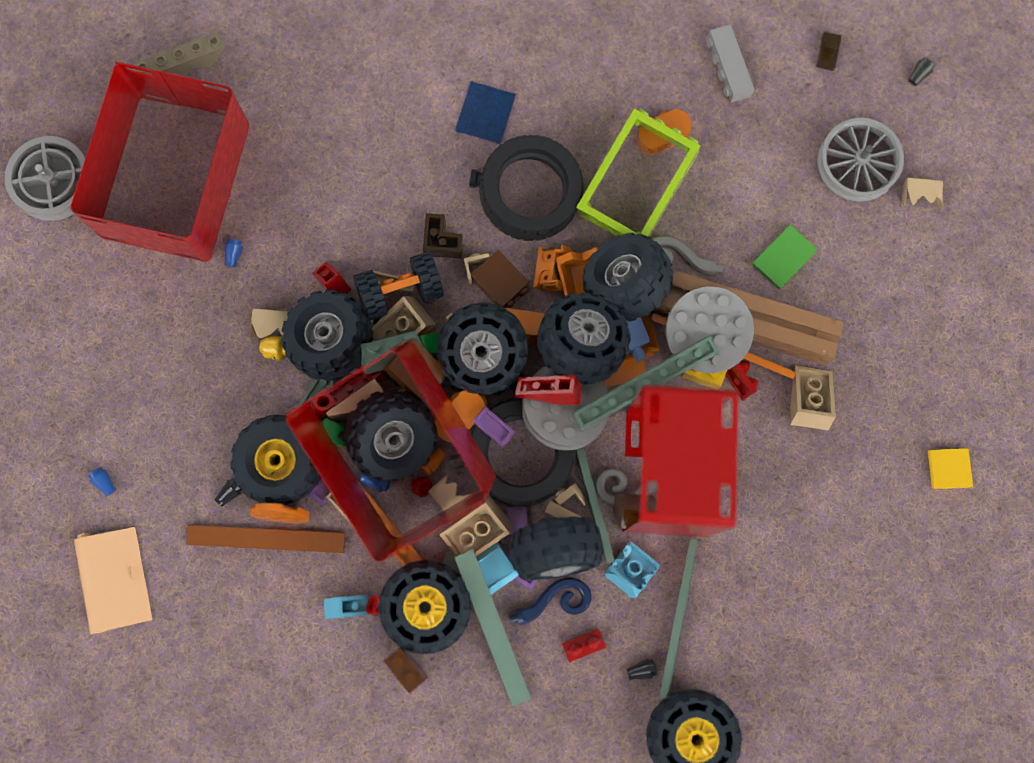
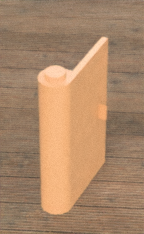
[74,527,152,635]

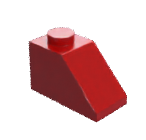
[312,261,352,294]

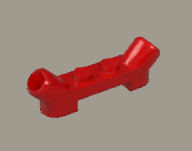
[311,365,390,422]

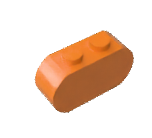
[637,109,692,155]
[435,390,488,442]

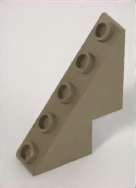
[134,32,225,77]

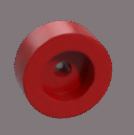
[411,476,432,497]
[366,595,380,616]

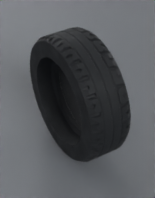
[479,135,584,241]
[471,398,575,506]

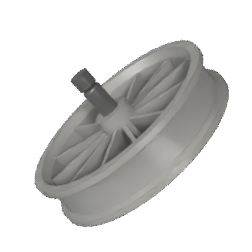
[817,118,904,202]

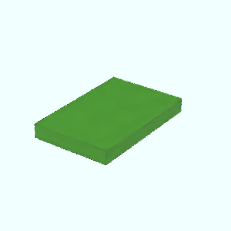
[752,225,818,290]

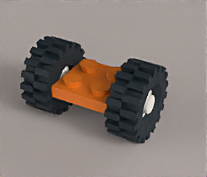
[353,252,444,321]

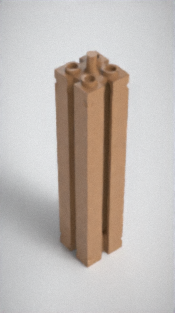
[651,271,844,366]

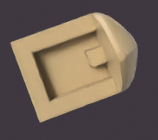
[554,483,586,506]

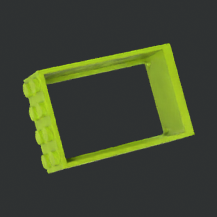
[576,108,701,237]

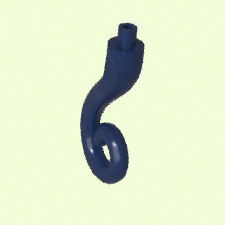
[509,578,592,626]

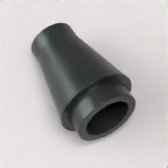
[908,58,935,86]

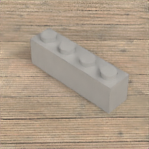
[706,24,754,103]

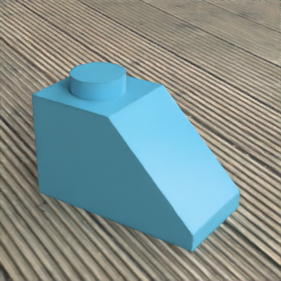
[324,594,370,619]

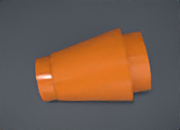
[419,448,446,477]

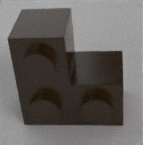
[423,213,463,259]

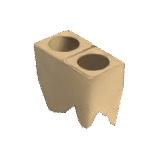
[901,178,943,212]
[249,308,288,340]
[428,471,470,521]

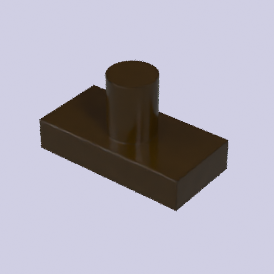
[816,32,842,71]

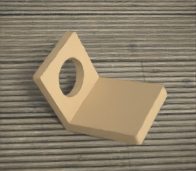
[464,253,490,285]

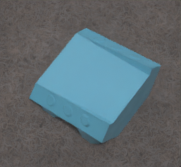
[604,541,660,598]
[476,542,518,594]

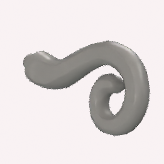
[652,236,723,276]
[594,468,657,506]

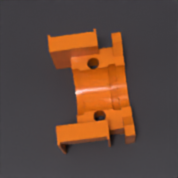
[533,244,573,293]

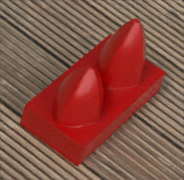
[726,361,758,401]
[562,629,606,663]

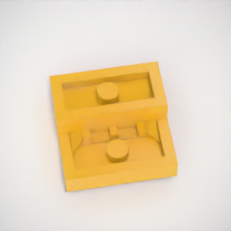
[928,449,973,489]

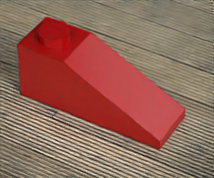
[516,375,582,405]

